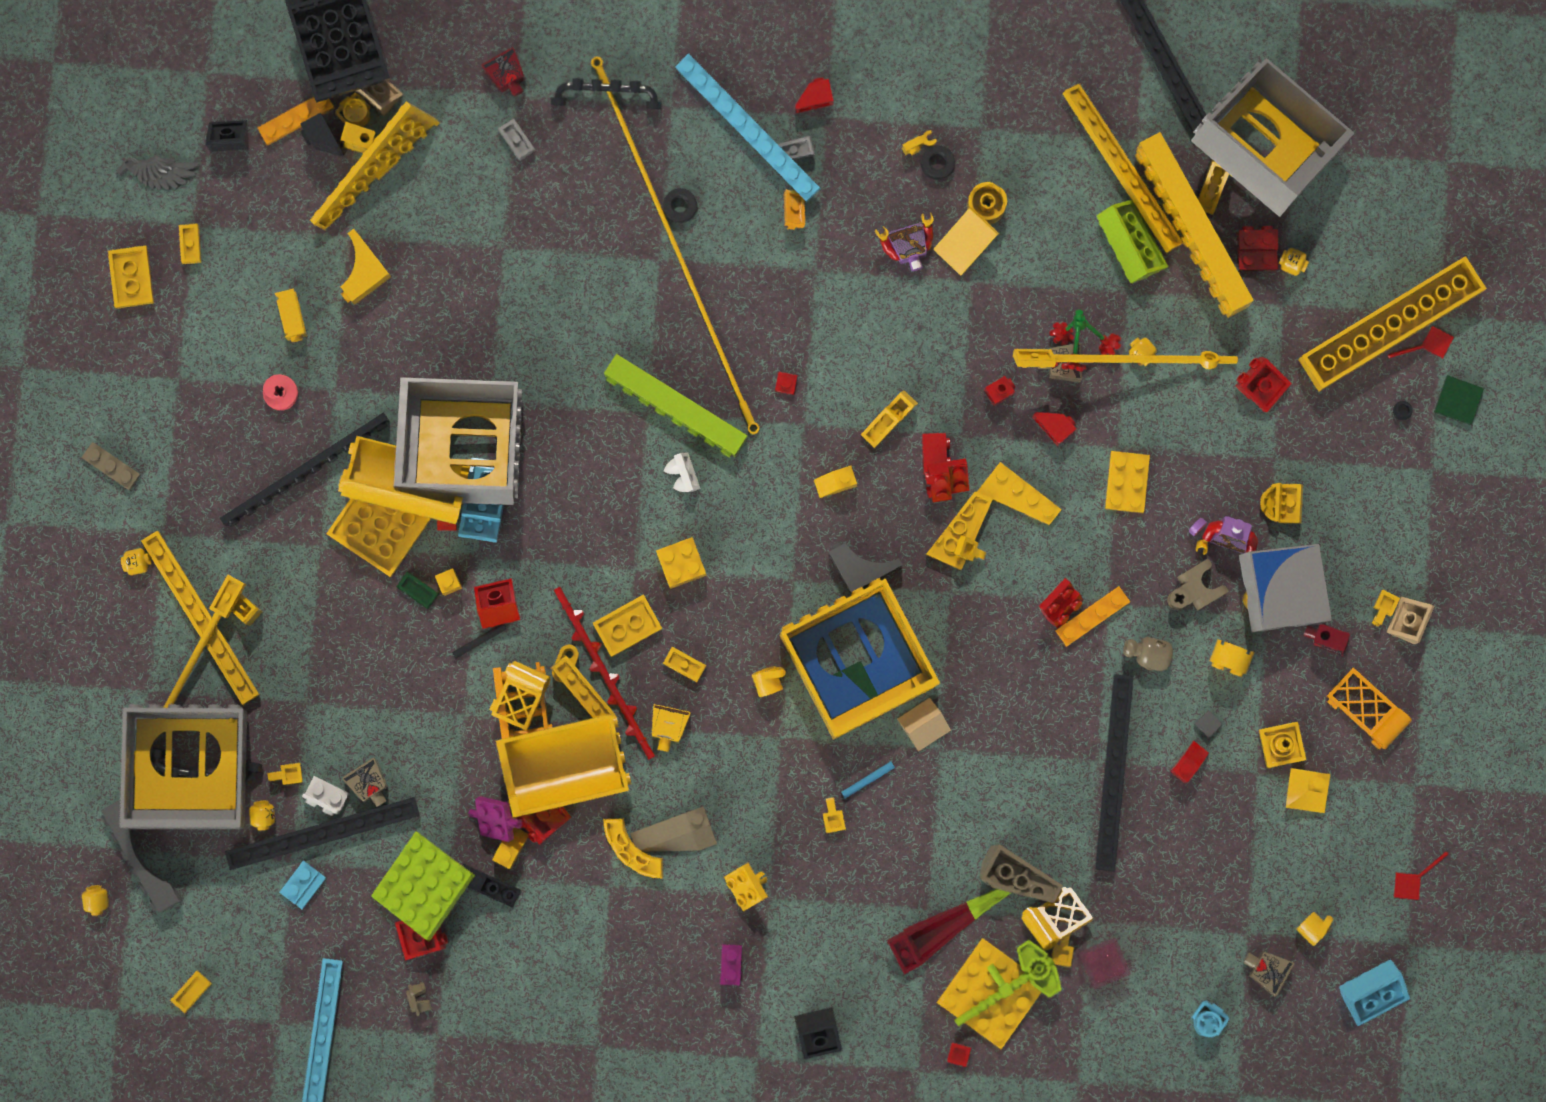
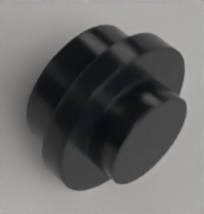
[1393,401,1413,420]

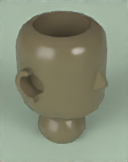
[1123,637,1173,671]

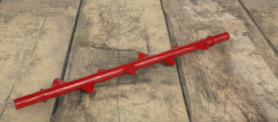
[554,587,655,760]

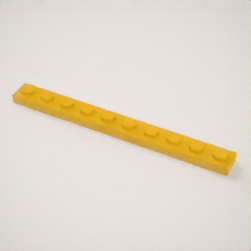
[1062,84,1183,253]
[141,531,260,705]

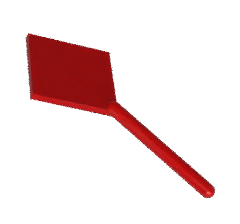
[1388,326,1454,358]
[1394,852,1448,900]

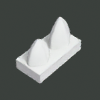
[664,452,700,492]

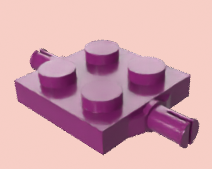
[468,796,522,842]

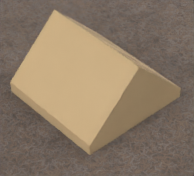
[355,81,403,116]
[1387,597,1435,644]
[897,698,951,752]

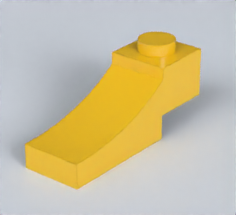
[861,390,918,448]

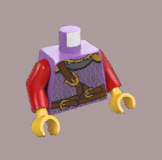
[875,213,934,271]
[1196,516,1258,555]

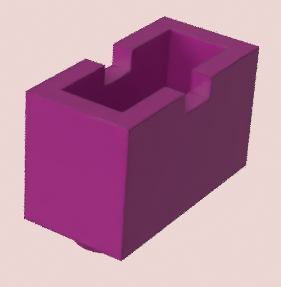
[720,944,742,985]

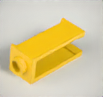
[274,289,307,342]

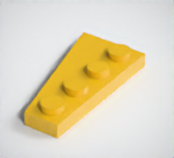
[977,462,1062,525]
[926,492,993,570]

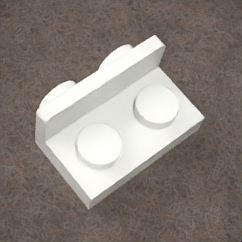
[302,776,350,816]

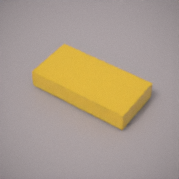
[170,970,212,1014]

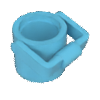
[1191,1001,1229,1037]

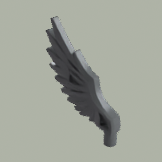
[116,155,200,190]

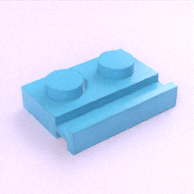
[279,861,326,909]

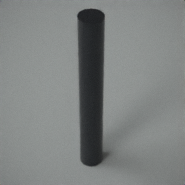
[452,624,507,659]

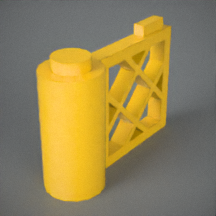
[490,661,551,731]
[1021,887,1093,951]

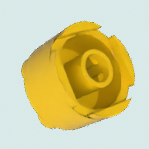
[967,182,1007,224]
[1209,639,1254,677]

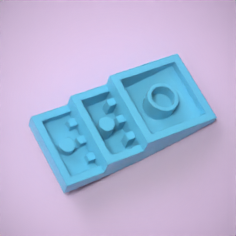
[458,457,509,543]

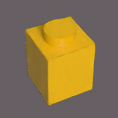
[435,568,462,596]

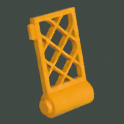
[1327,668,1412,750]

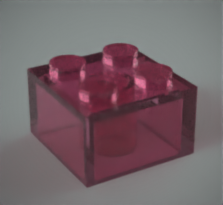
[1077,937,1131,989]

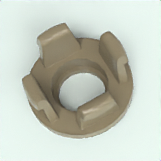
[406,982,432,1016]

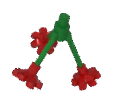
[1049,310,1121,371]

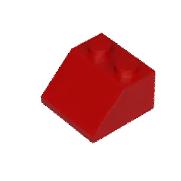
[474,578,520,629]

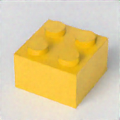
[656,537,707,589]

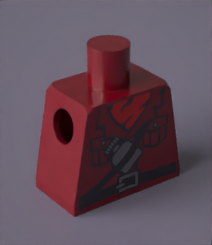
[481,47,525,97]
[1304,624,1350,657]

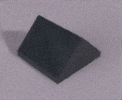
[205,120,249,152]

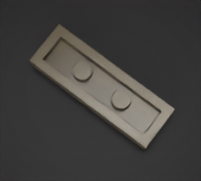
[81,442,141,490]

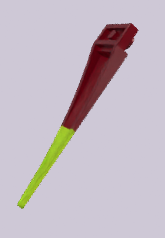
[886,889,1011,975]

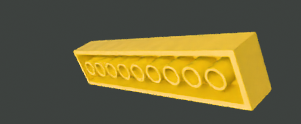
[1135,132,1254,318]
[1298,256,1487,392]

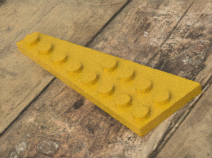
[310,101,440,230]

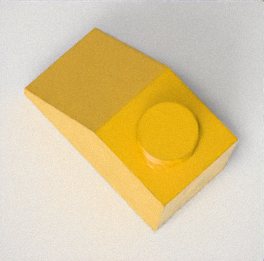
[814,466,857,498]
[492,827,528,869]

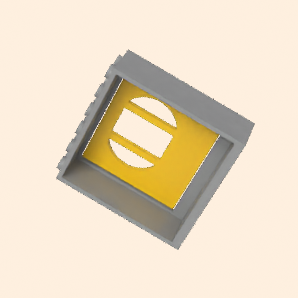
[1191,58,1354,217]
[394,378,522,505]
[120,704,247,829]

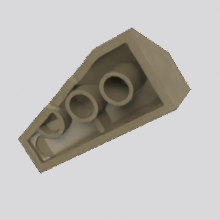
[630,806,717,852]
[980,844,1063,903]

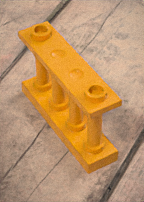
[493,662,553,739]

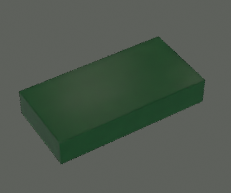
[396,571,439,609]

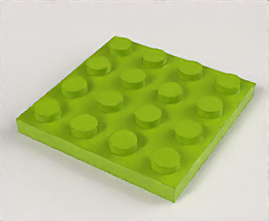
[371,831,475,941]

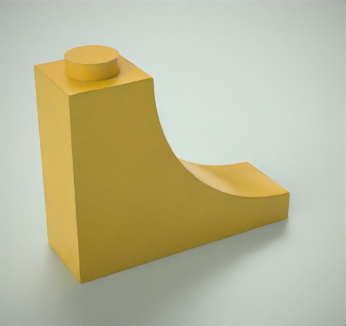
[1198,159,1229,215]
[340,229,391,305]

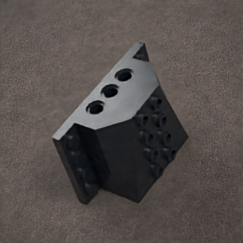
[285,0,391,102]

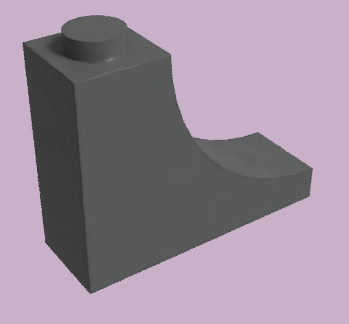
[828,542,902,594]

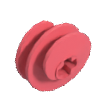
[263,374,298,411]

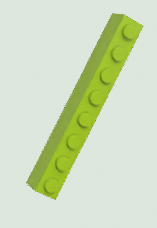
[604,354,748,458]

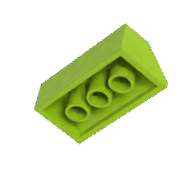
[1096,200,1168,283]

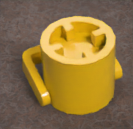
[335,93,371,127]
[752,666,786,697]
[1296,912,1333,946]

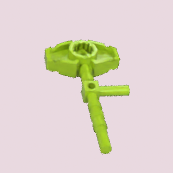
[955,940,1062,1026]

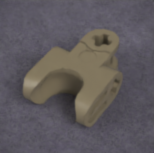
[1167,559,1229,611]

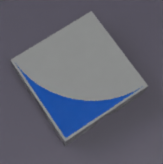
[1239,544,1332,632]

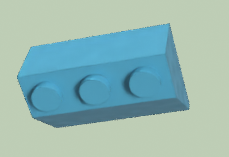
[1339,959,1410,1026]

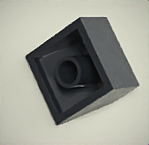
[300,113,344,157]
[794,1007,843,1060]

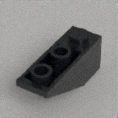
[462,863,521,908]

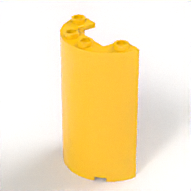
[338,436,470,524]
[496,714,631,818]

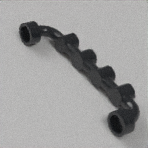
[551,78,662,109]
[150,748,263,788]

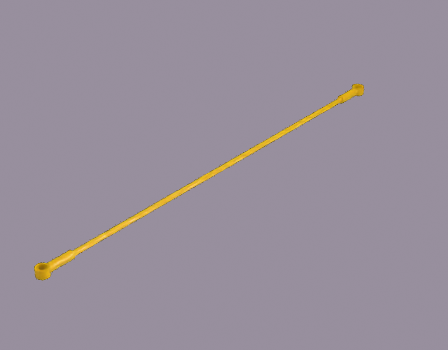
[591,57,759,435]

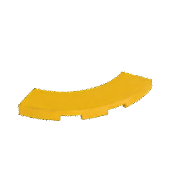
[603,818,663,879]

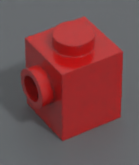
[984,376,1016,406]

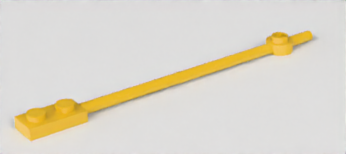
[1013,349,1238,369]
[134,575,246,777]

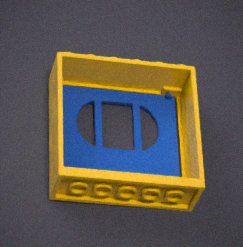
[780,578,940,740]

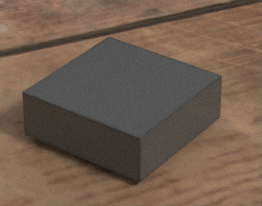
[1194,710,1222,738]

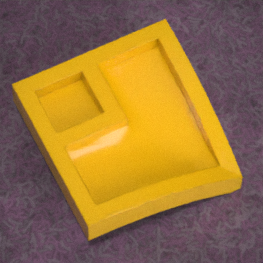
[1286,768,1330,813]

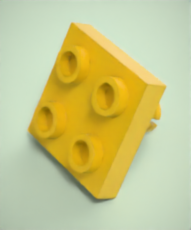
[1259,722,1306,768]
[724,863,768,911]

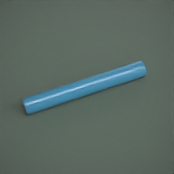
[841,761,895,799]

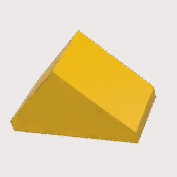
[232,593,263,626]

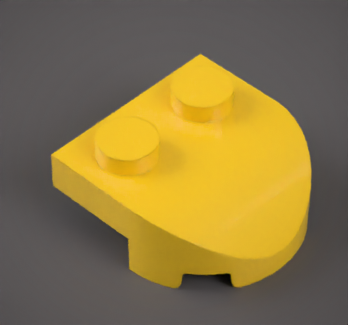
[1260,483,1303,524]

